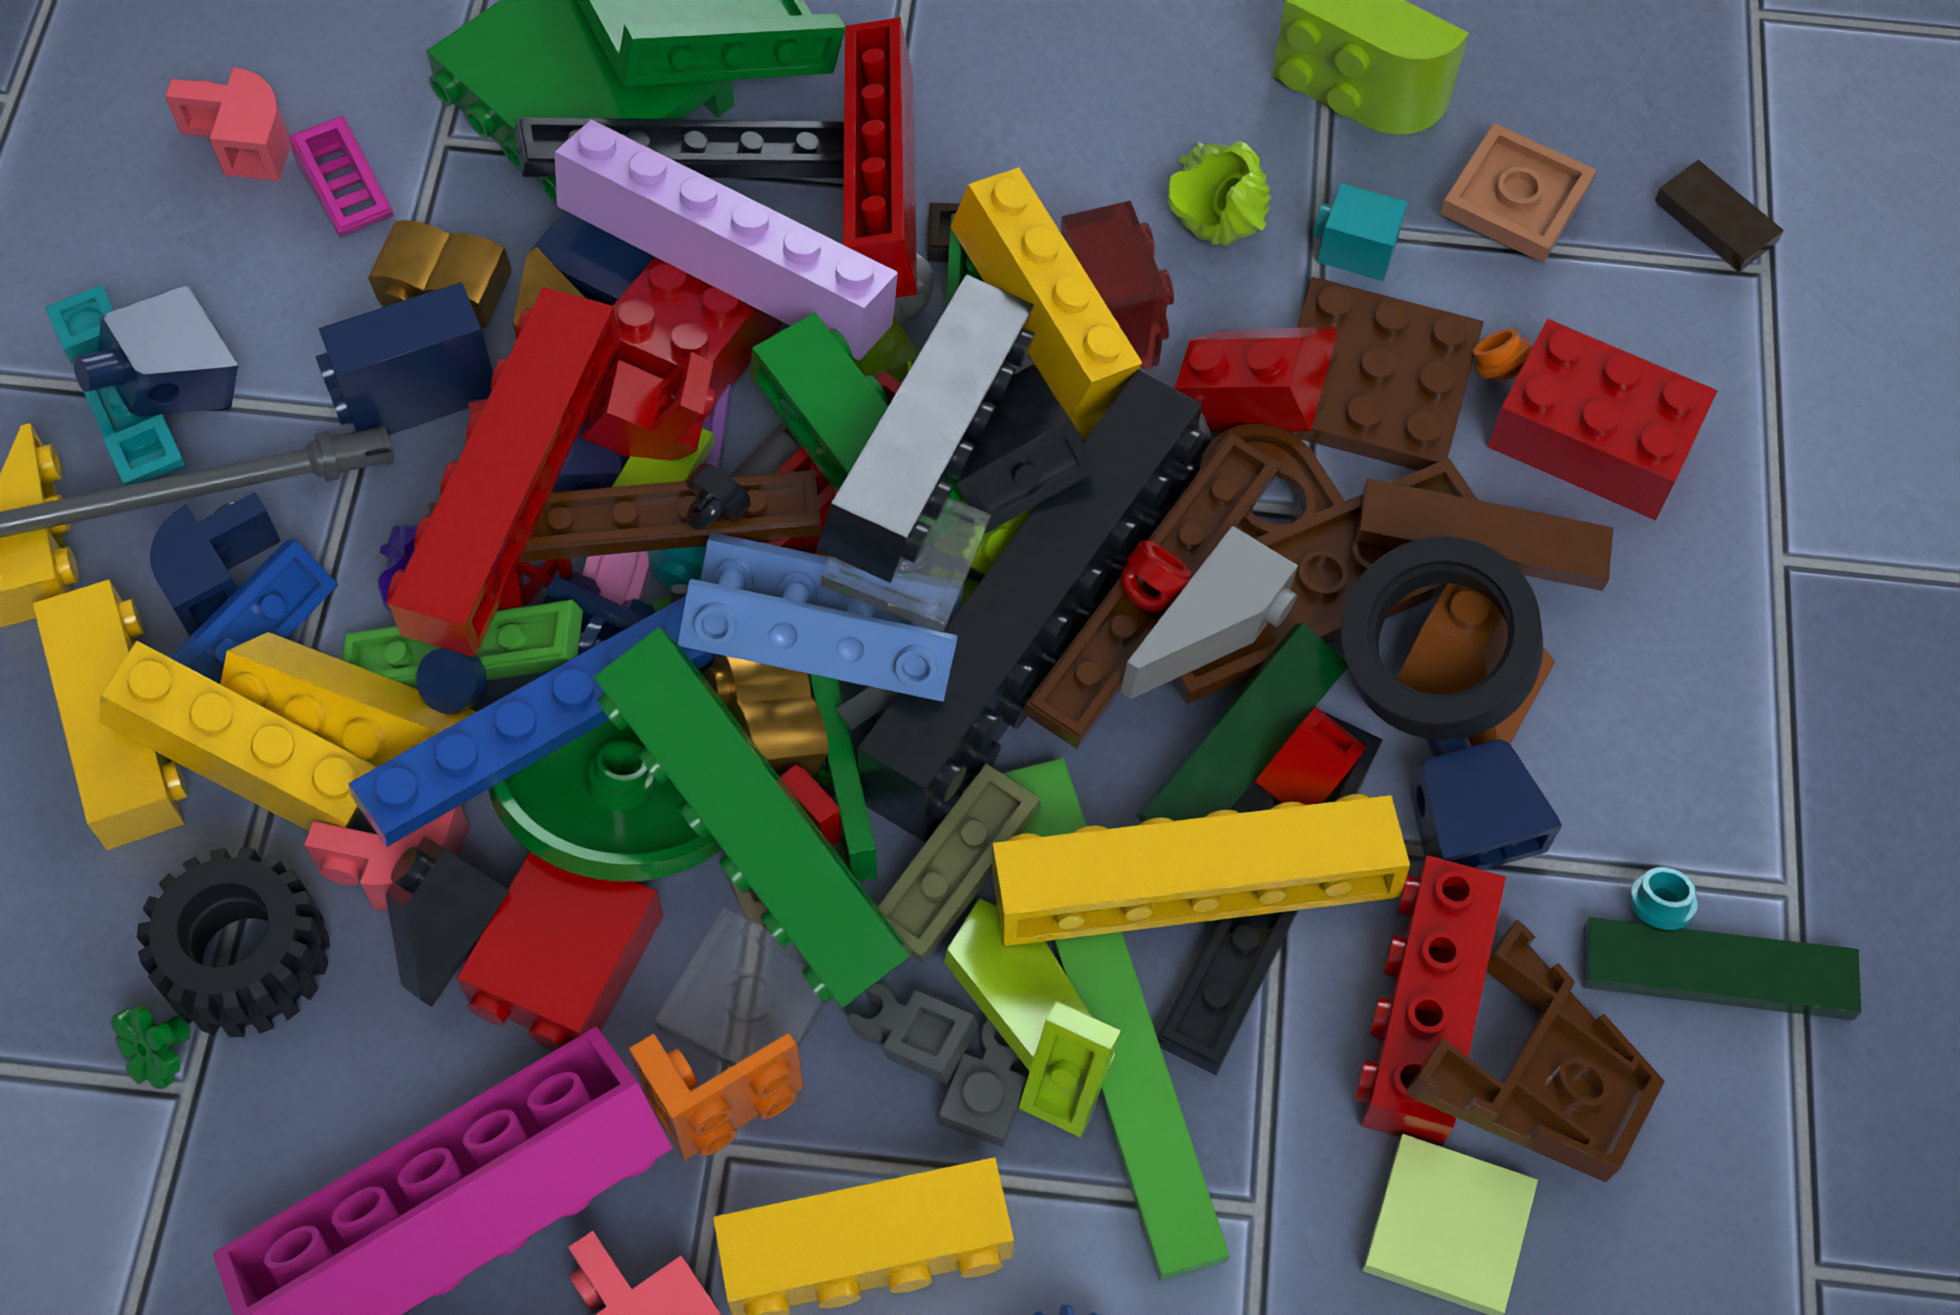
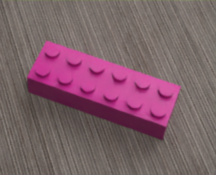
[213,1027,673,1315]

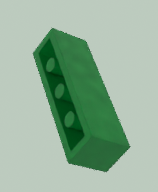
[750,312,963,565]

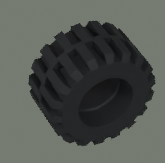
[137,848,330,1037]

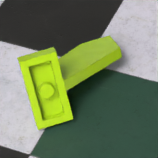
[944,898,1121,1138]

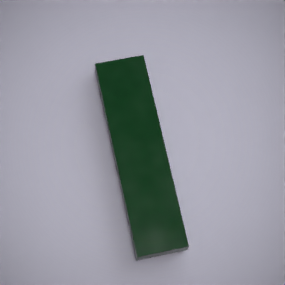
[1135,622,1348,822]
[1583,917,1861,1020]

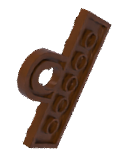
[1172,424,1478,704]

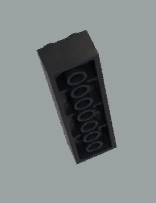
[857,369,1204,843]

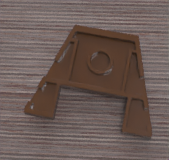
[1405,920,1665,1182]

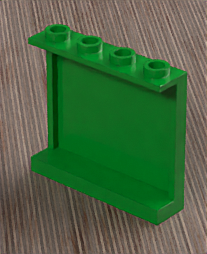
[426,0,735,203]
[577,0,846,87]

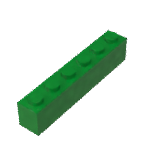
[594,627,914,1008]

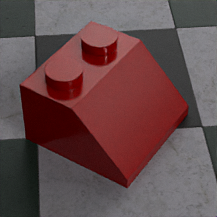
[1175,327,1337,432]

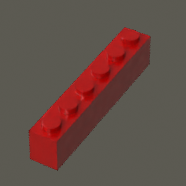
[843,17,917,299]
[387,287,621,657]

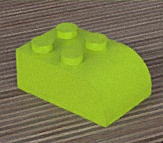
[1272,0,1469,135]

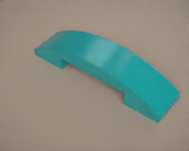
[45,284,186,486]

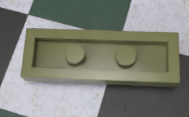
[878,763,1041,964]

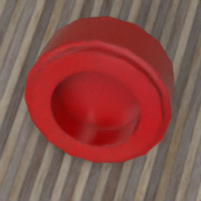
[1121,540,1192,613]

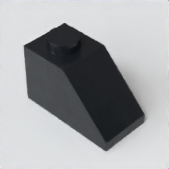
[386,836,510,1007]

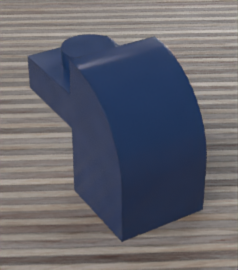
[150,492,281,637]

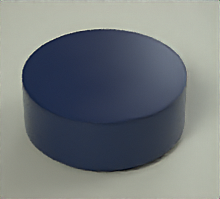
[416,648,486,714]

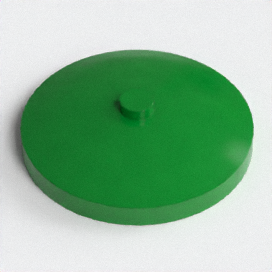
[488,720,722,882]

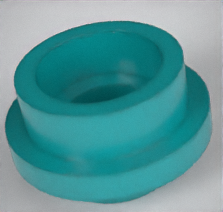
[1629,867,1698,930]

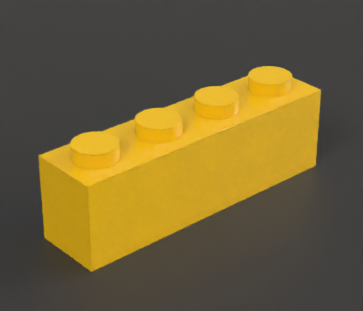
[950,167,1142,420]
[33,579,189,850]
[220,632,476,767]
[99,641,377,831]
[713,1157,1014,1315]

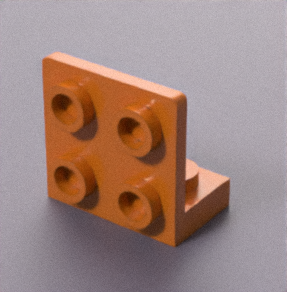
[629,1033,803,1161]

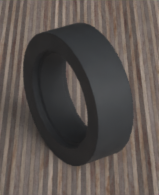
[1341,536,1543,740]

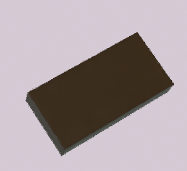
[1655,159,1784,272]

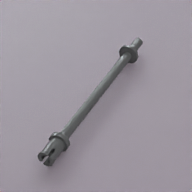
[0,424,393,538]

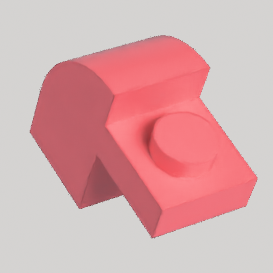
[165,67,290,181]
[304,805,470,910]
[568,1230,721,1315]

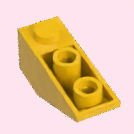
[0,423,79,627]

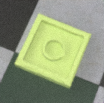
[1362,1134,1538,1315]

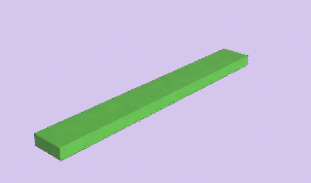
[1002,758,1230,1281]

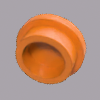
[1473,329,1532,382]

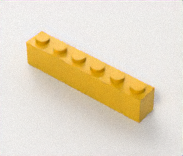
[992,794,1410,946]

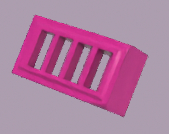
[289,115,393,237]

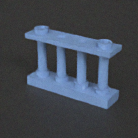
[677,532,964,702]

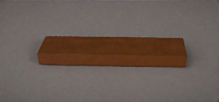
[1356,478,1613,591]

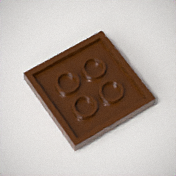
[1288,277,1484,471]

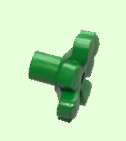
[111,1004,191,1089]

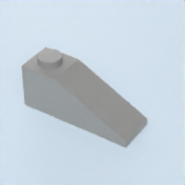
[1120,526,1298,699]

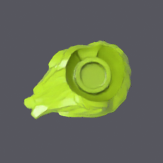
[1167,141,1272,246]

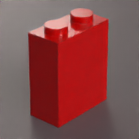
[457,852,664,1051]

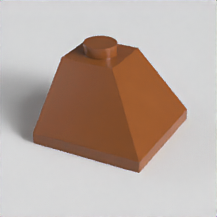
[1397,583,1555,747]

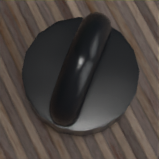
[686,463,751,529]

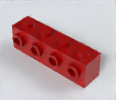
[1354,855,1506,1147]

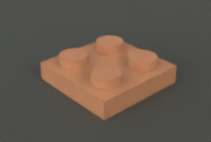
[1440,123,1597,263]

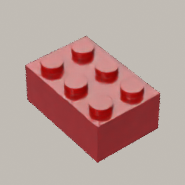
[608,257,783,422]
[1487,318,1718,521]

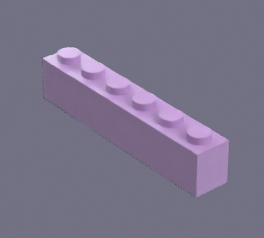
[555,119,898,361]

